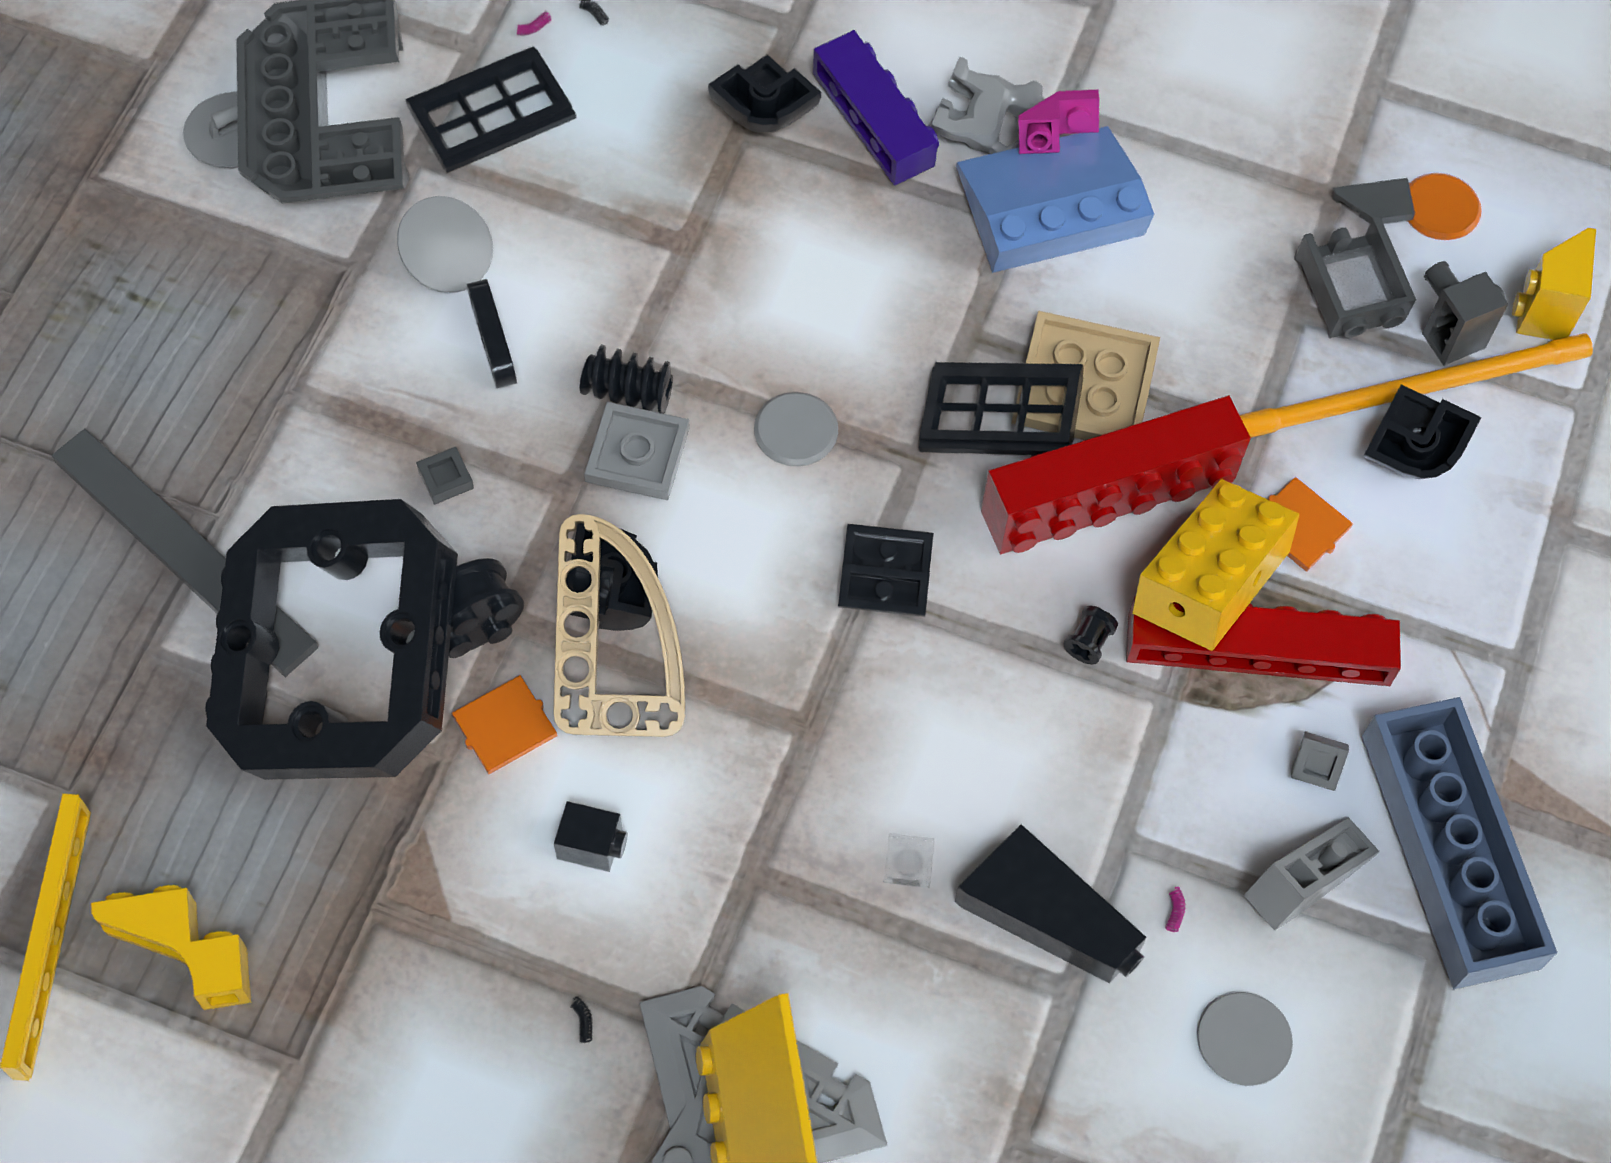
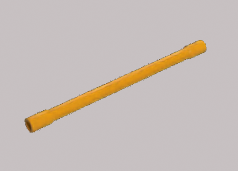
[1240,333,1593,438]

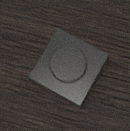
[416,446,474,505]
[1291,731,1349,791]

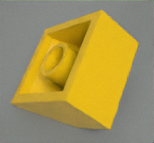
[1512,228,1596,340]

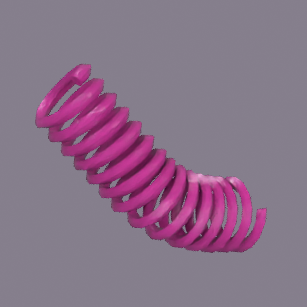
[517,11,551,36]
[1165,887,1186,932]

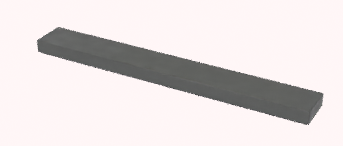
[51,428,318,677]

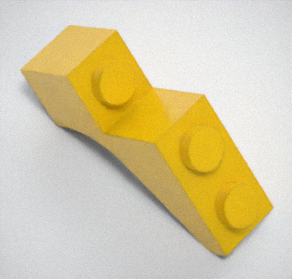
[91,885,251,1010]

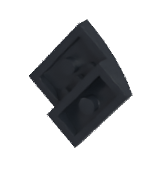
[838,524,934,617]

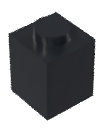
[554,801,628,872]

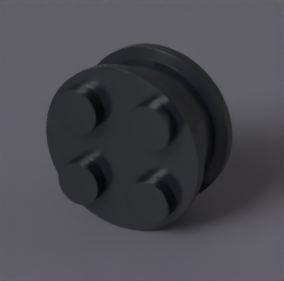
[449,558,524,658]

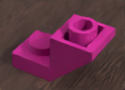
[1018,89,1099,154]

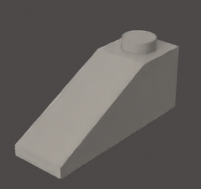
[1244,817,1380,930]

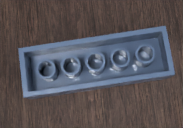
[1362,697,1558,990]

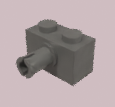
[1422,261,1508,366]

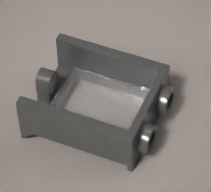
[1294,217,1416,338]

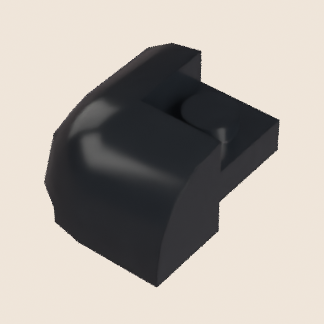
[708,54,821,133]
[1363,384,1482,479]
[566,523,658,631]

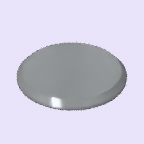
[754,392,838,466]
[1198,993,1293,1086]

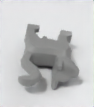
[931,57,1044,154]

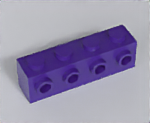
[813,30,939,186]

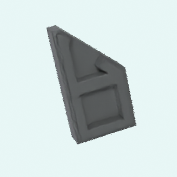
[1332,178,1415,224]

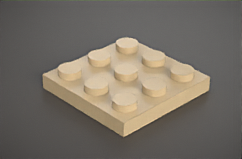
[1012,311,1161,440]

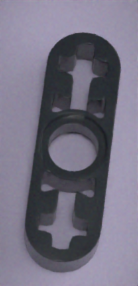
[466,279,517,389]

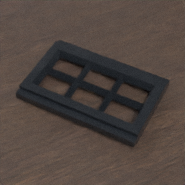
[405,46,576,173]
[919,362,1084,455]

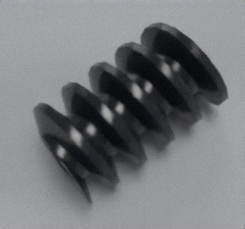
[579,344,673,414]

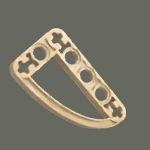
[553,514,685,737]

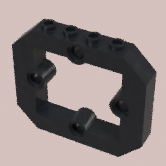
[205,499,458,780]

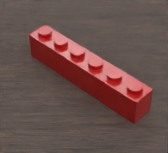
[1126,596,1401,687]

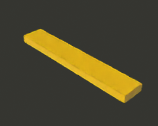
[0,793,91,1081]

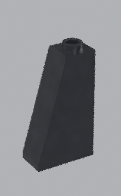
[955,824,1147,983]

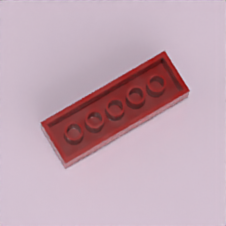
[981,395,1251,555]

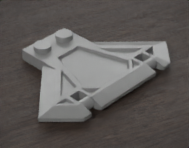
[639,986,887,1163]

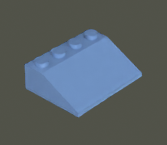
[956,126,1155,273]

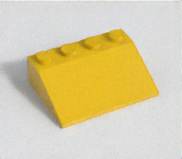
[696,993,817,1163]

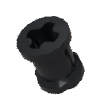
[1063,605,1118,665]

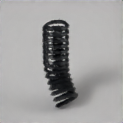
[579,0,609,26]
[571,996,593,1043]

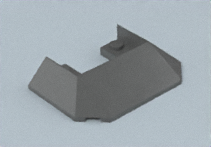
[236,0,410,203]

